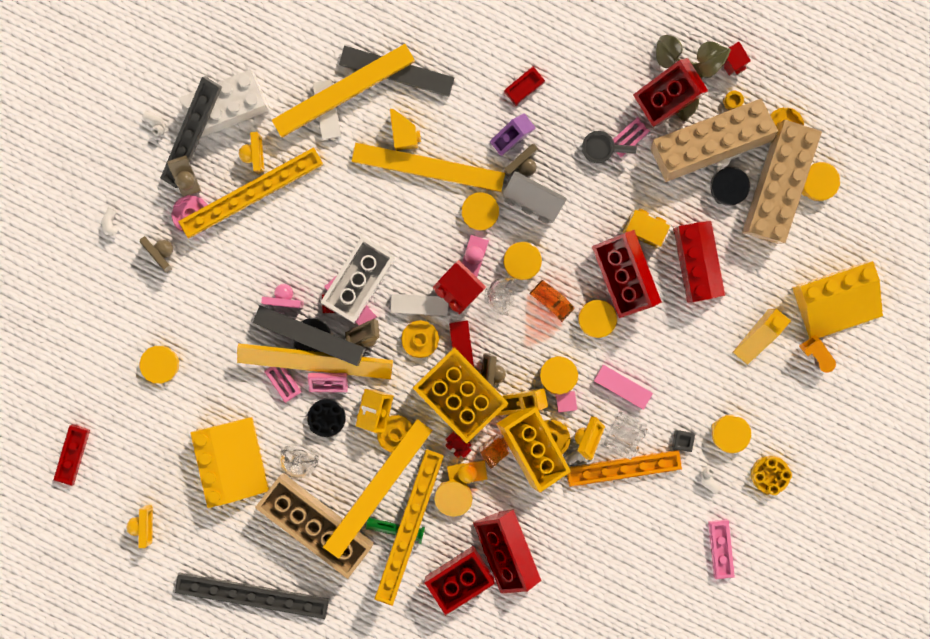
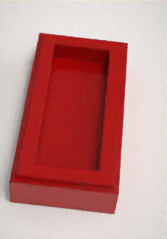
[504,66,545,106]

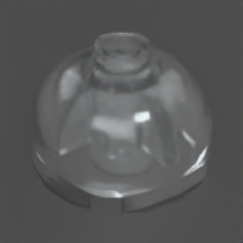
[485,277,518,316]
[279,444,319,480]

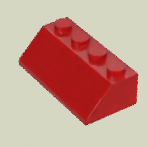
[673,221,725,303]
[473,509,542,593]

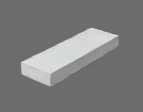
[313,80,342,140]
[391,294,449,316]

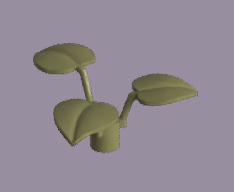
[656,35,731,121]

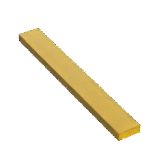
[272,44,415,138]
[352,142,505,192]
[178,147,324,239]
[237,343,393,379]
[323,419,433,559]
[374,449,444,606]

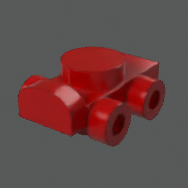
[445,431,472,459]

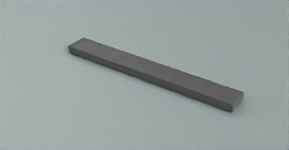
[175,572,329,619]

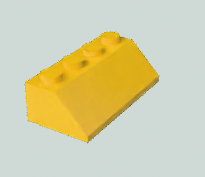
[496,406,571,493]

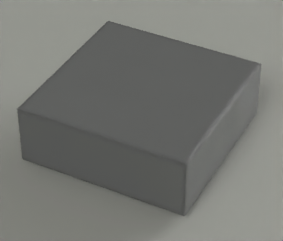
[672,429,695,452]

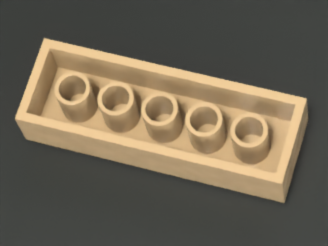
[650,98,778,182]
[742,120,822,244]
[255,473,374,579]

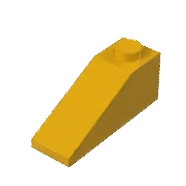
[732,308,791,365]
[496,388,548,416]

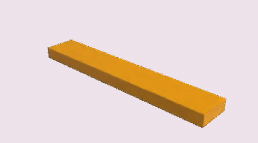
[567,450,682,487]

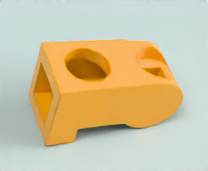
[799,335,836,373]

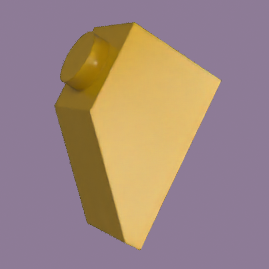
[390,108,421,151]

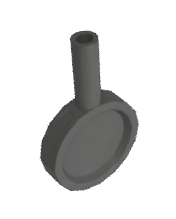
[582,131,637,164]

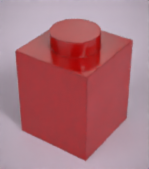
[723,41,751,76]

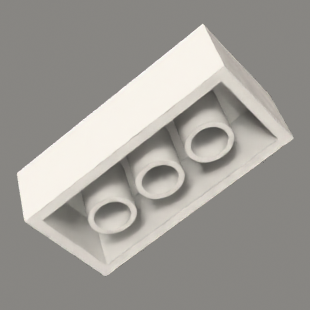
[178,69,270,138]
[320,236,395,324]

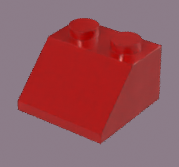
[432,260,486,315]

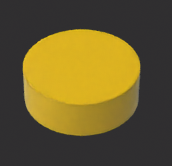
[723,90,744,110]

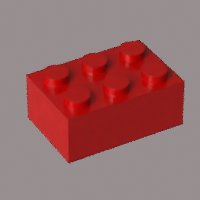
[633,58,708,127]
[424,546,495,616]

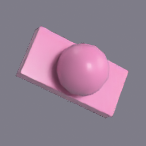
[462,235,489,277]
[261,284,304,308]

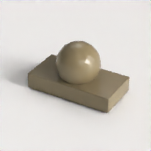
[504,144,538,177]
[167,156,201,197]
[139,236,173,273]
[345,319,379,347]
[481,353,506,387]

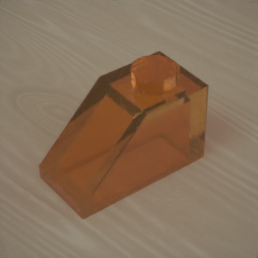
[529,280,575,322]
[479,435,509,469]

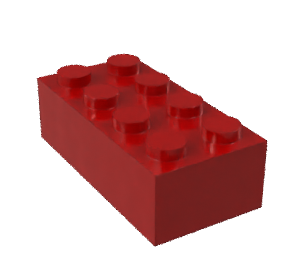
[592,230,662,318]

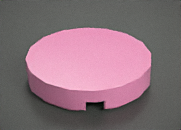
[171,195,208,232]

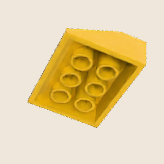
[792,261,883,338]
[413,347,509,444]
[190,417,269,508]

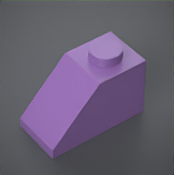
[490,113,536,156]

